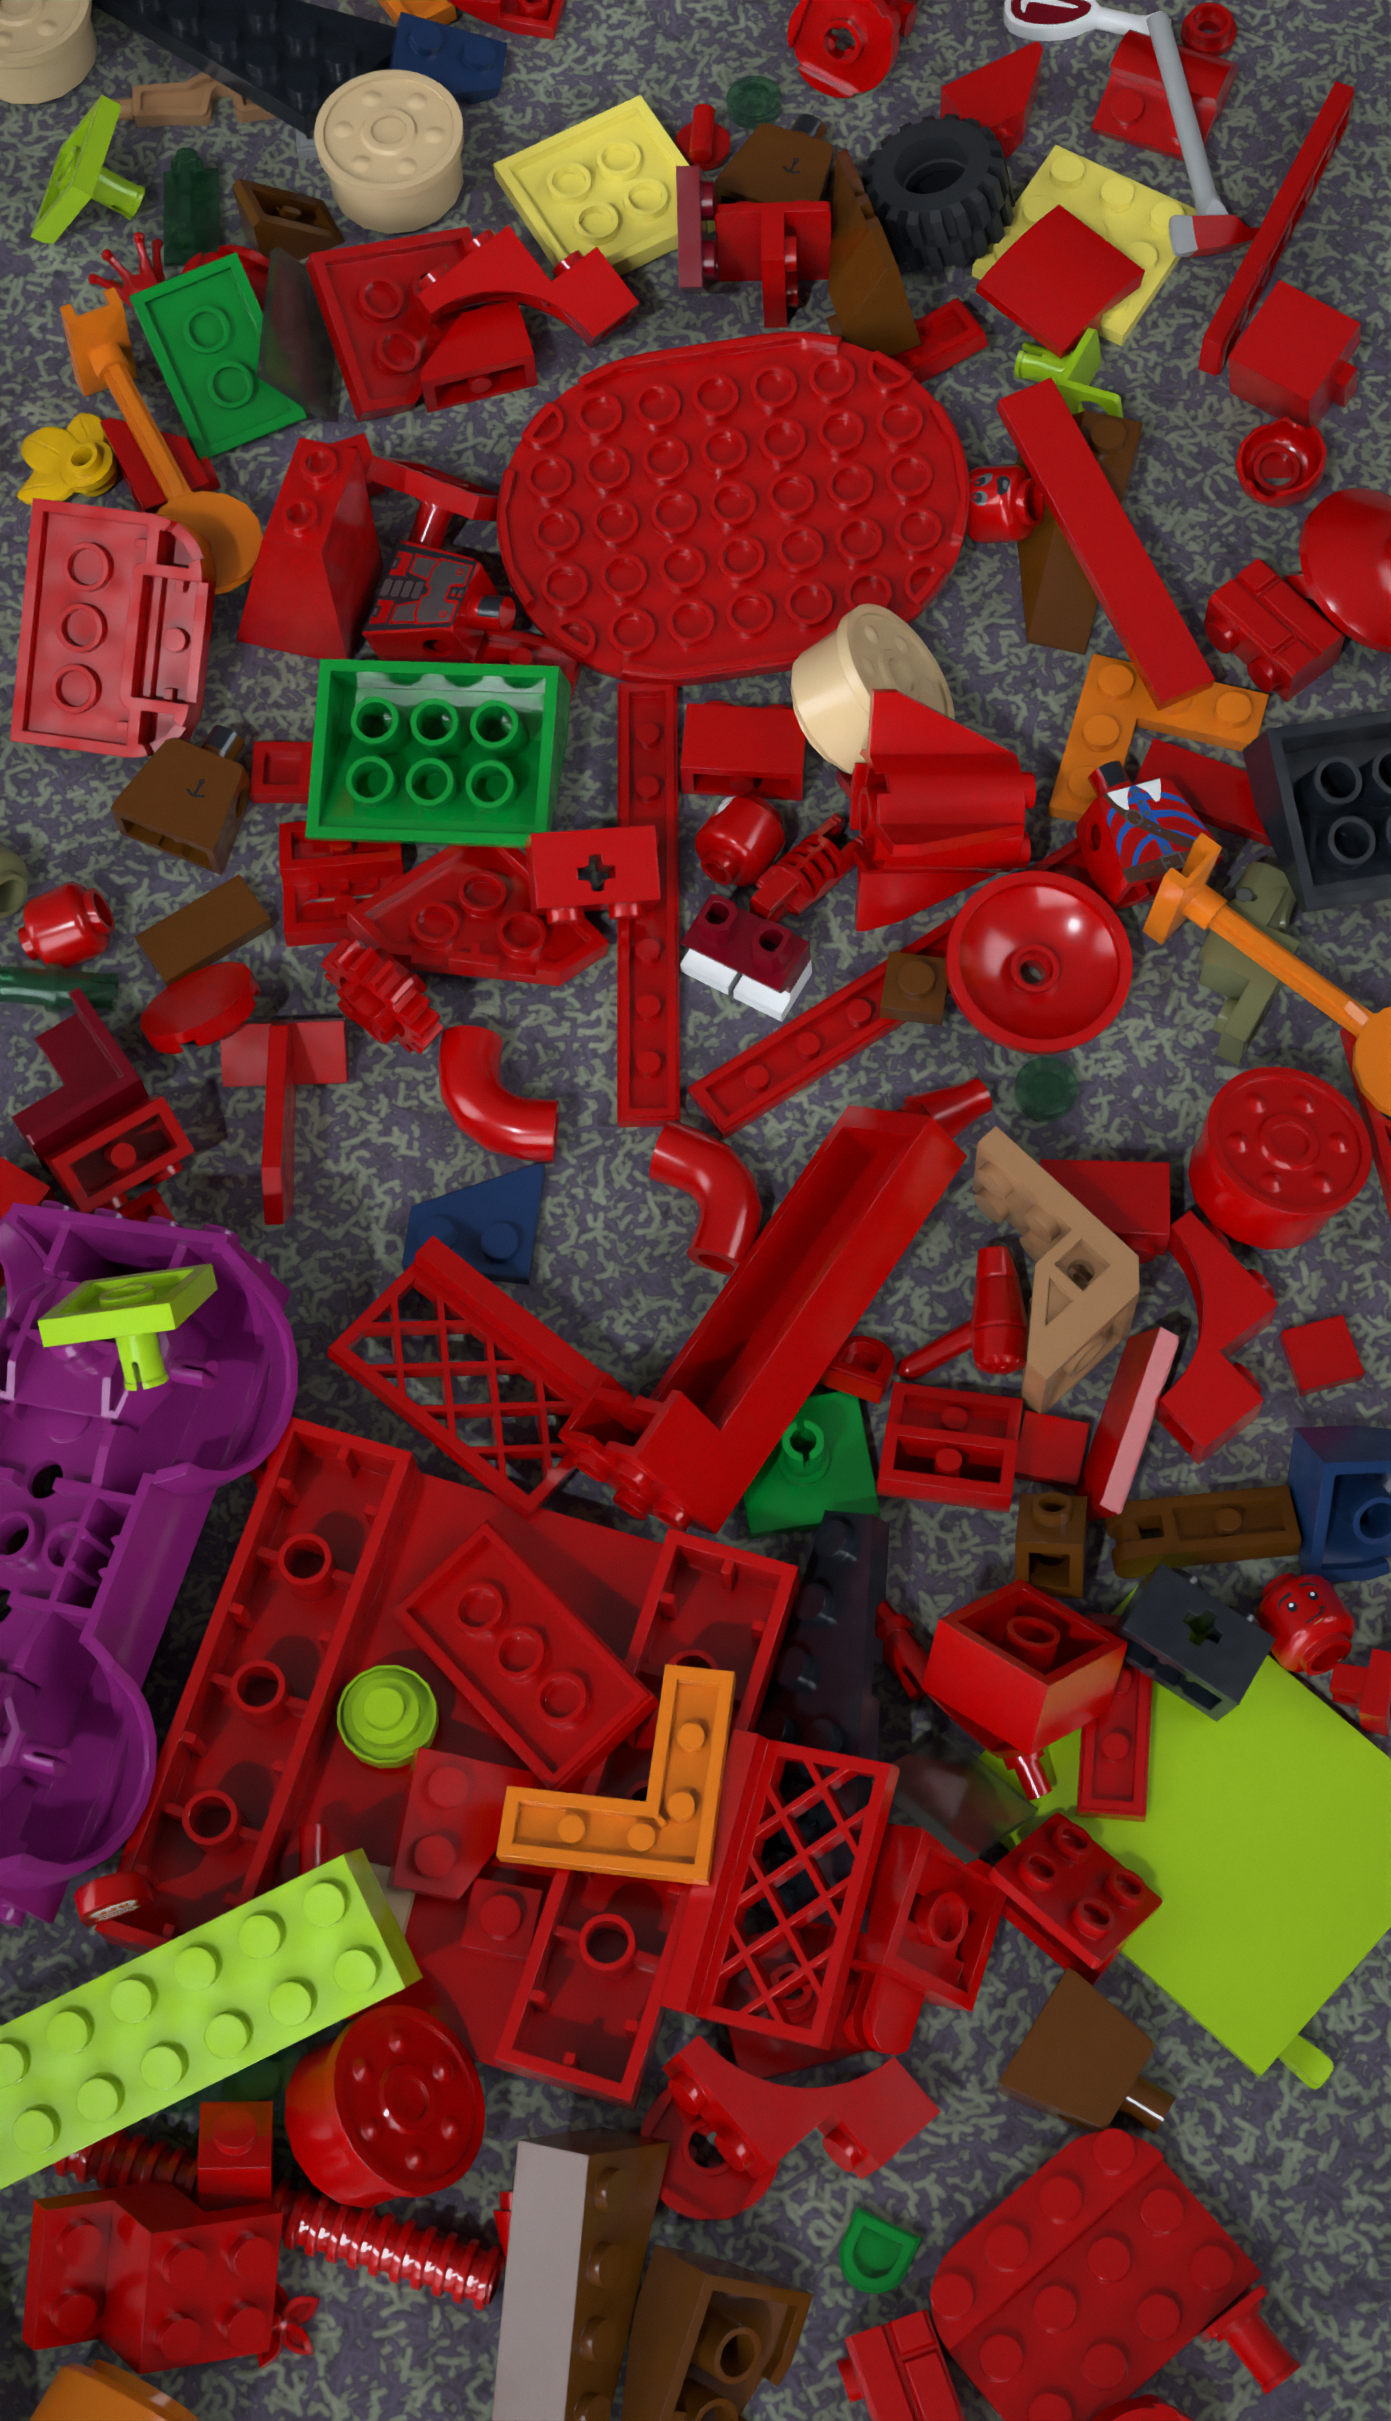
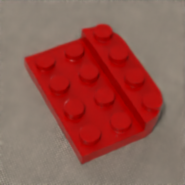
[10,498,216,758]
[930,2128,1263,2421]

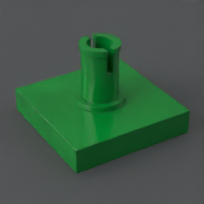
[743,1391,880,1540]

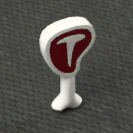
[1003,0,1171,41]

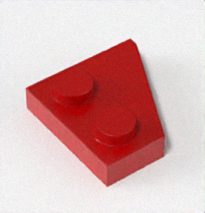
[386,1747,544,1901]

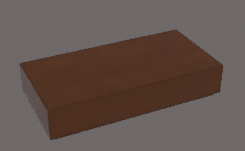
[135,874,273,987]

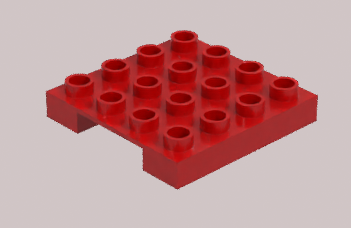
[94,1417,799,2112]

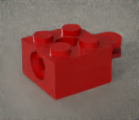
[823,1824,1007,2055]

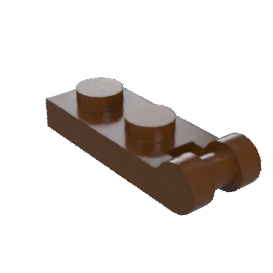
[1104,1485,1302,1579]

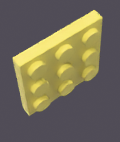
[493,95,715,276]
[972,145,1196,346]

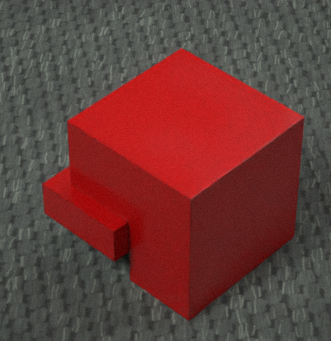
[1228,280,1361,427]

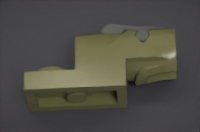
[1193,861,1300,1066]

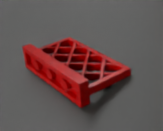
[327,1235,633,1521]
[660,1729,900,2051]

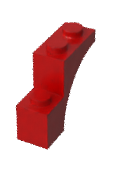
[416,225,639,349]
[1155,1211,1278,1466]
[662,2035,941,2180]

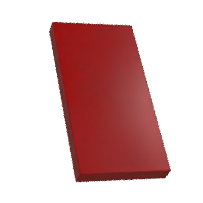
[390,1519,660,1793]

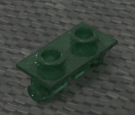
[163,148,220,266]

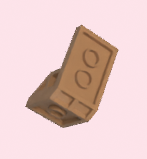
[973,1126,1140,1414]

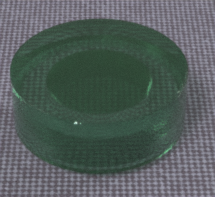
[726,76,782,130]
[1014,1057,1078,1122]

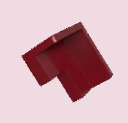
[11,987,149,1172]

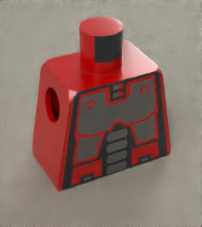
[362,540,516,663]

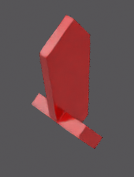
[220,1018,349,1225]

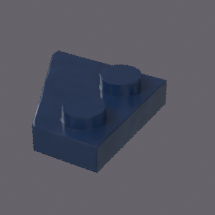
[389,12,508,104]
[402,1164,546,1285]

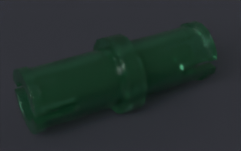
[0,963,119,1013]

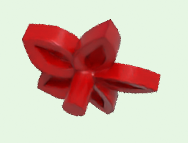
[257,2282,320,2369]

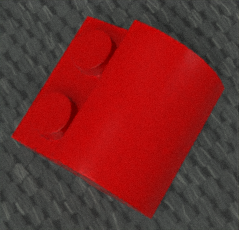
[1091,29,1238,162]
[877,1381,1023,1513]

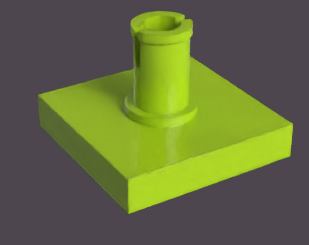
[30,95,145,244]
[37,1263,217,1391]

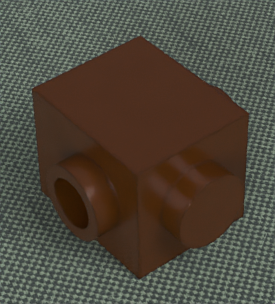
[1015,1492,1087,1599]

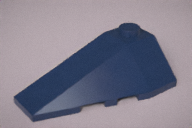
[1286,1425,1391,1582]

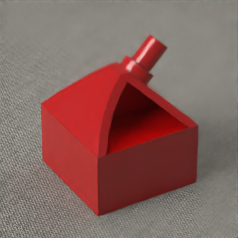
[921,1579,1128,1801]

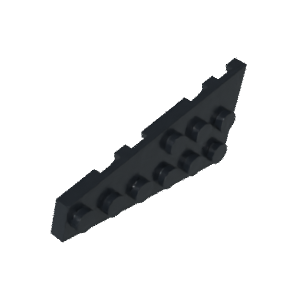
[92,0,396,135]
[749,1510,890,1934]

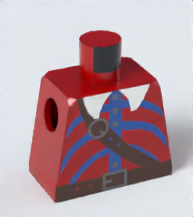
[1076,761,1225,911]

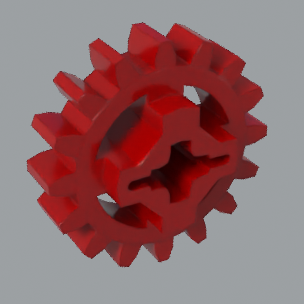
[321,938,444,1054]

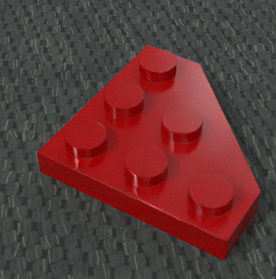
[306,226,473,422]
[346,845,609,986]

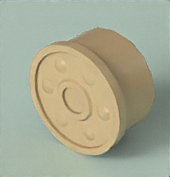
[0,0,97,104]
[314,70,464,234]
[790,604,955,775]

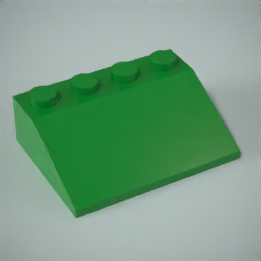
[305,659,571,848]

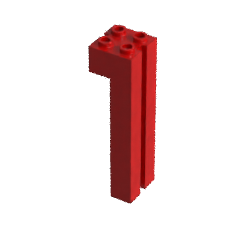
[557,1105,967,1535]

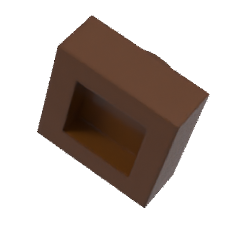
[880,951,948,1026]

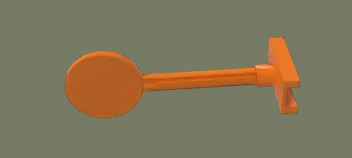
[60,287,263,595]
[1142,833,1391,1117]

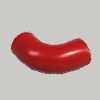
[438,1025,560,1163]
[649,1120,763,1277]

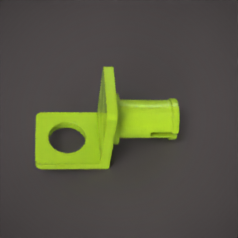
[1014,328,1123,418]

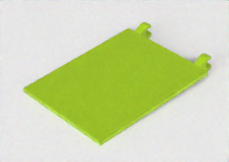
[945,1570,1391,2090]

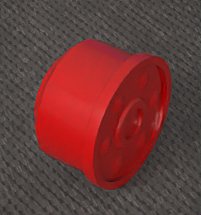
[1188,1067,1372,1250]
[285,2004,485,2208]

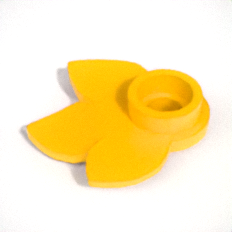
[17,413,118,505]

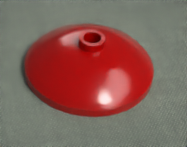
[1299,488,1391,654]
[945,871,1133,1055]

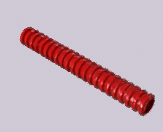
[41,2128,504,2311]

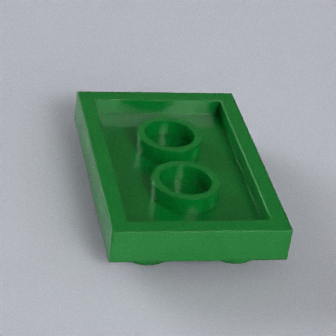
[129,252,307,459]

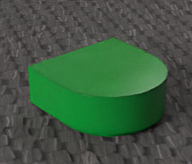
[839,2207,922,2295]

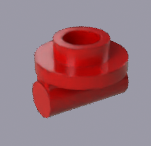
[675,104,731,171]
[280,1824,348,1883]

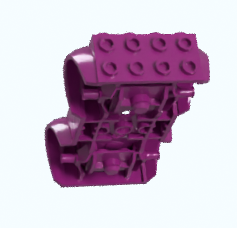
[0,1200,298,1928]

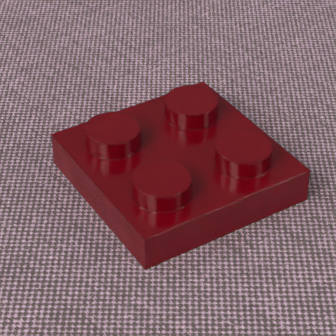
[676,165,719,294]

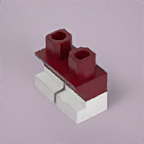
[680,894,812,1022]

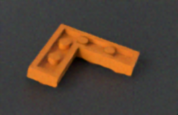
[1047,654,1269,822]
[496,1664,737,1886]

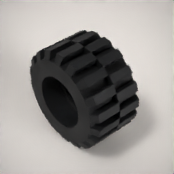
[862,114,1015,272]

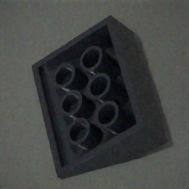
[1242,710,1391,913]

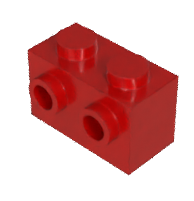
[43,1095,195,1214]

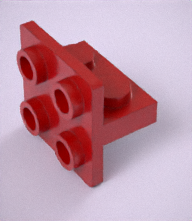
[715,200,831,328]
[988,1812,1163,1986]

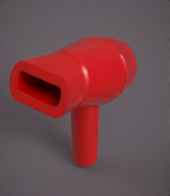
[896,1246,1029,1381]

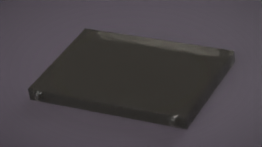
[256,247,342,422]
[871,1731,1038,1865]

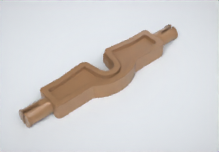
[111,72,276,127]

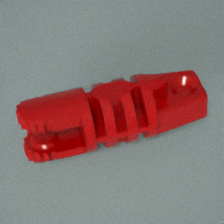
[748,813,864,923]

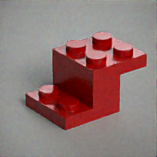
[22,2180,283,2375]

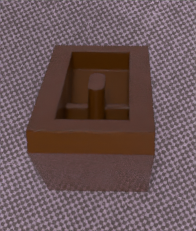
[232,178,345,269]

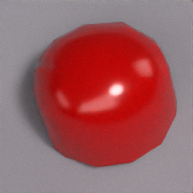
[1235,417,1328,509]

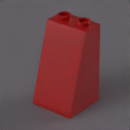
[236,437,384,660]

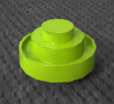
[337,1665,439,1768]

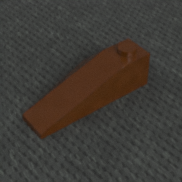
[825,149,921,357]
[1016,410,1143,655]
[620,2244,813,2421]

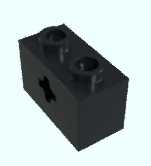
[1111,1563,1276,1722]

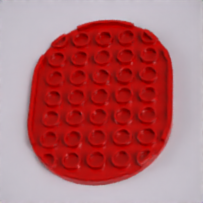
[496,331,970,687]

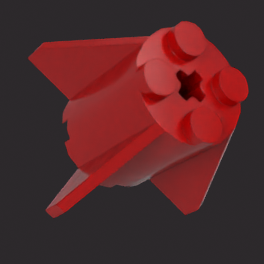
[836,689,1036,931]

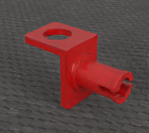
[1198,2284,1301,2395]

